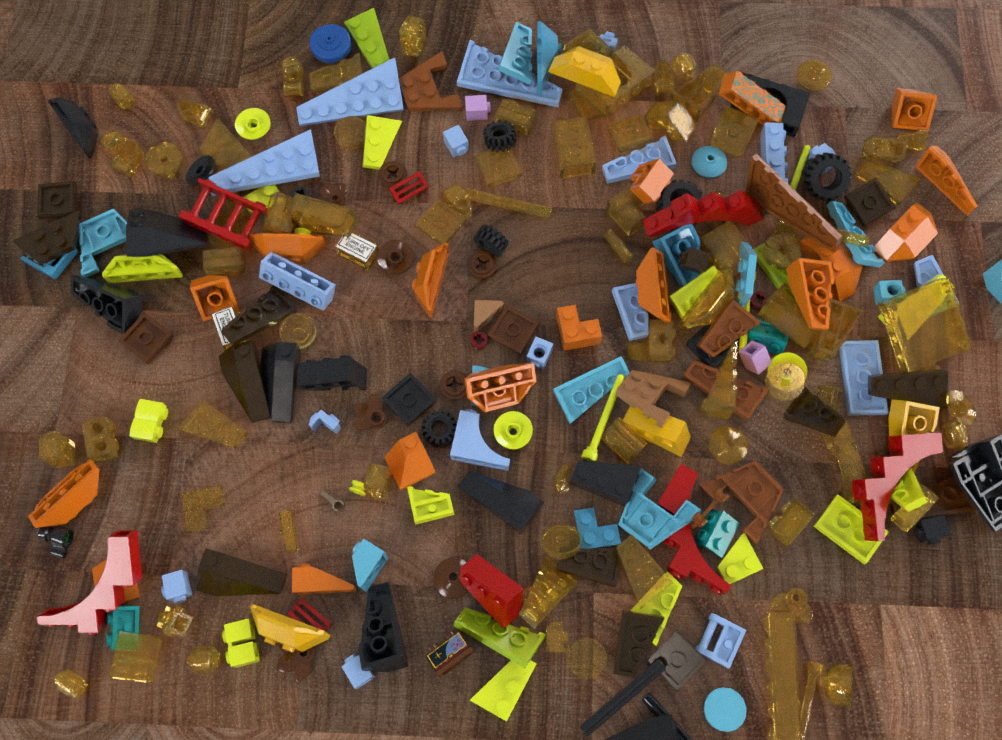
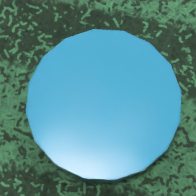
[703,687,747,732]

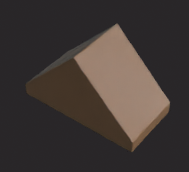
[474,300,504,332]

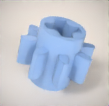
[597,31,618,54]

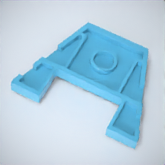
[79,209,127,278]
[734,242,757,308]
[618,468,703,550]

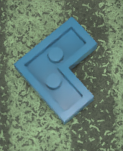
[574,507,621,549]

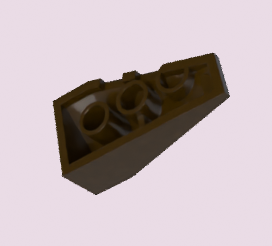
[219,340,271,423]
[196,548,287,597]

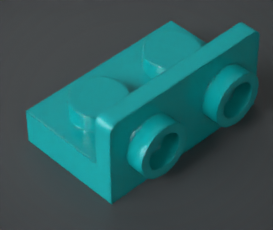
[747,317,790,355]
[106,606,140,651]

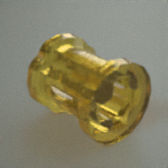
[283,80,304,98]

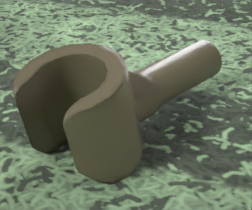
[321,490,344,512]

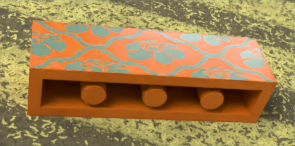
[719,70,786,126]

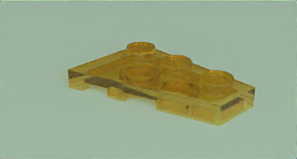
[854,159,921,205]
[177,399,248,449]
[616,535,673,609]

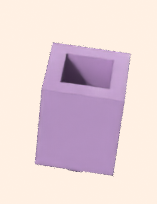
[465,95,491,121]
[739,340,772,375]

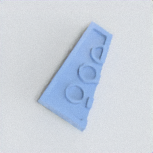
[602,135,677,184]

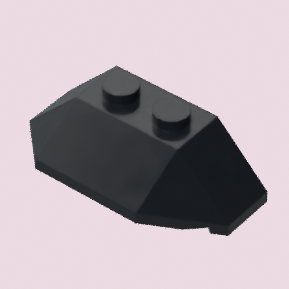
[47,97,99,159]

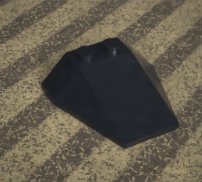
[126,208,208,257]
[946,434,1002,532]

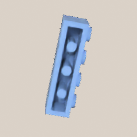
[760,122,788,183]
[259,251,336,311]

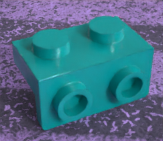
[695,509,740,558]

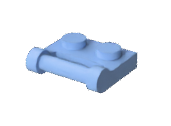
[695,613,746,669]

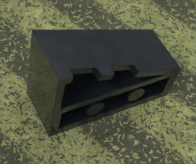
[297,355,367,391]
[570,461,641,507]

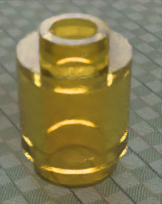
[108,83,135,109]
[54,669,88,699]

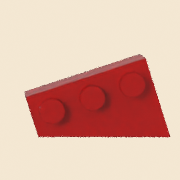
[459,554,524,629]

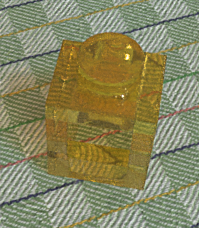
[546,622,568,653]

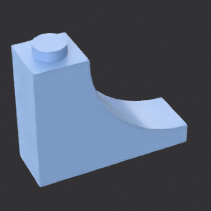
[450,409,510,471]

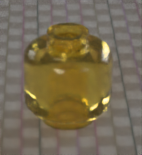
[671,52,697,80]
[280,57,305,83]
[101,130,129,156]
[939,419,971,450]
[187,646,221,674]

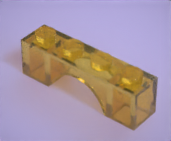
[823,421,867,505]

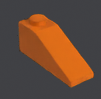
[292,563,357,595]

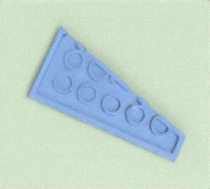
[457,40,563,107]
[296,58,404,126]
[208,129,320,196]

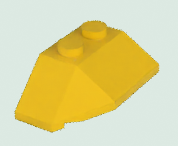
[548,46,621,97]
[250,604,330,653]

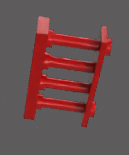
[179,178,269,252]

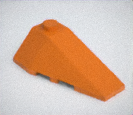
[915,145,978,216]
[786,258,834,331]

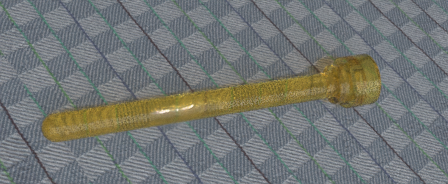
[795,660,824,740]

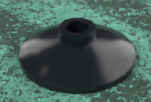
[186,155,215,186]

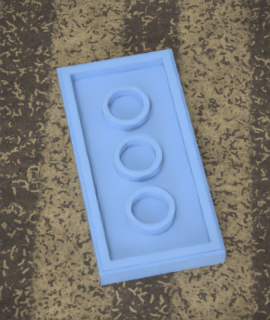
[838,340,888,416]

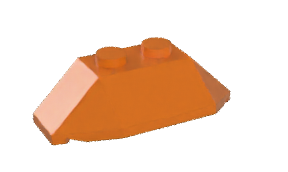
[874,202,938,262]
[249,233,326,265]
[798,237,862,303]
[412,243,450,318]
[636,247,672,323]
[465,363,537,412]
[28,459,99,528]

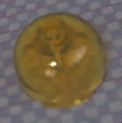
[820,663,853,708]

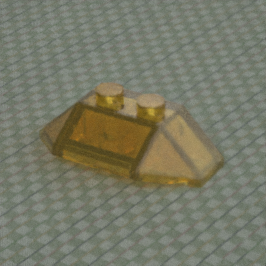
[676,266,734,328]

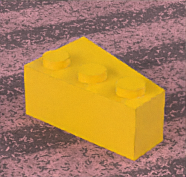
[622,406,691,457]

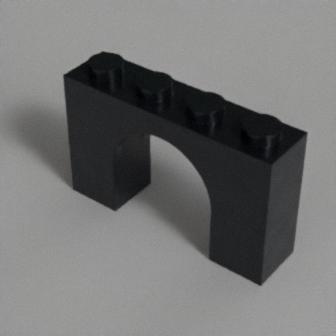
[727,72,810,137]

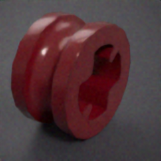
[750,292,768,311]
[470,331,487,350]

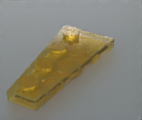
[519,555,578,629]

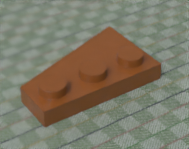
[697,299,761,357]

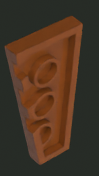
[683,360,769,421]

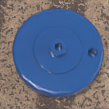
[309,24,352,63]

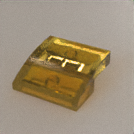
[109,631,163,683]

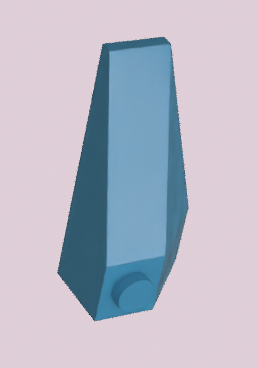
[537,21,561,96]
[653,224,700,288]

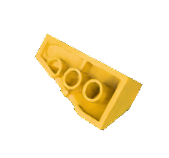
[888,400,940,473]

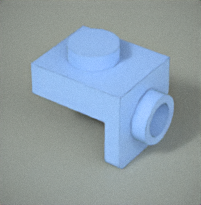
[308,410,342,435]

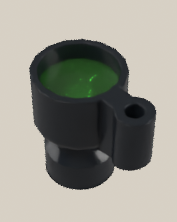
[38,526,74,558]

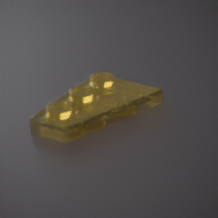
[309,53,362,92]

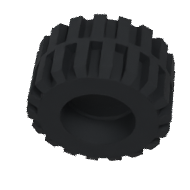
[801,152,853,201]
[656,179,704,230]

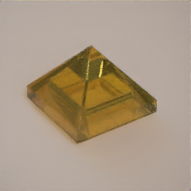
[627,341,647,361]

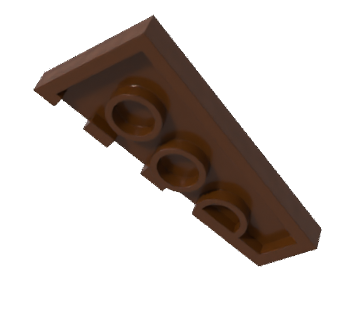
[889,477,976,524]

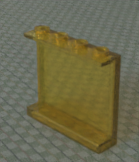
[878,278,973,373]

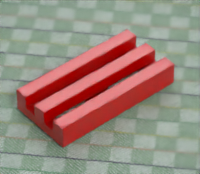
[389,171,429,205]
[287,598,332,632]

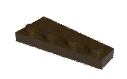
[222,285,297,346]
[868,369,948,409]

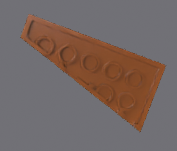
[745,154,842,253]

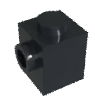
[914,515,951,545]

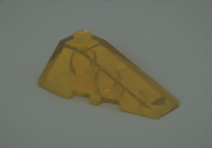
[701,341,738,421]

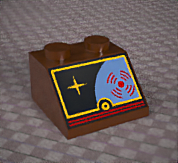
[425,630,474,678]

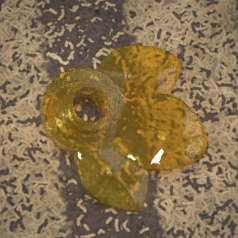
[771,588,813,627]

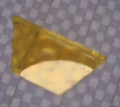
[199,119,252,173]

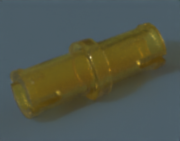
[603,229,634,264]
[278,510,298,553]

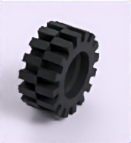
[483,120,516,152]
[473,224,509,257]
[421,409,457,447]

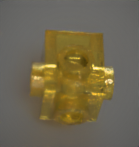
[156,605,194,637]

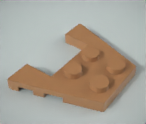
[616,370,692,428]

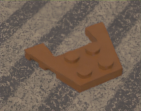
[399,52,463,111]
[699,460,784,544]

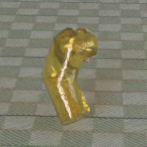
[553,464,571,493]

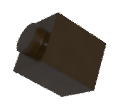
[678,247,710,274]

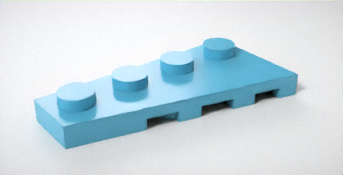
[498,22,532,85]
[826,201,885,268]
[553,356,630,424]

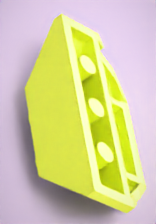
[102,254,183,283]

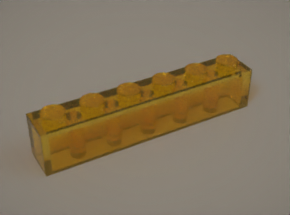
[764,612,802,740]

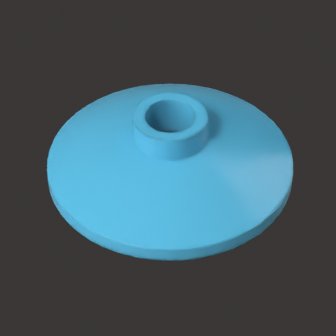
[691,146,727,178]

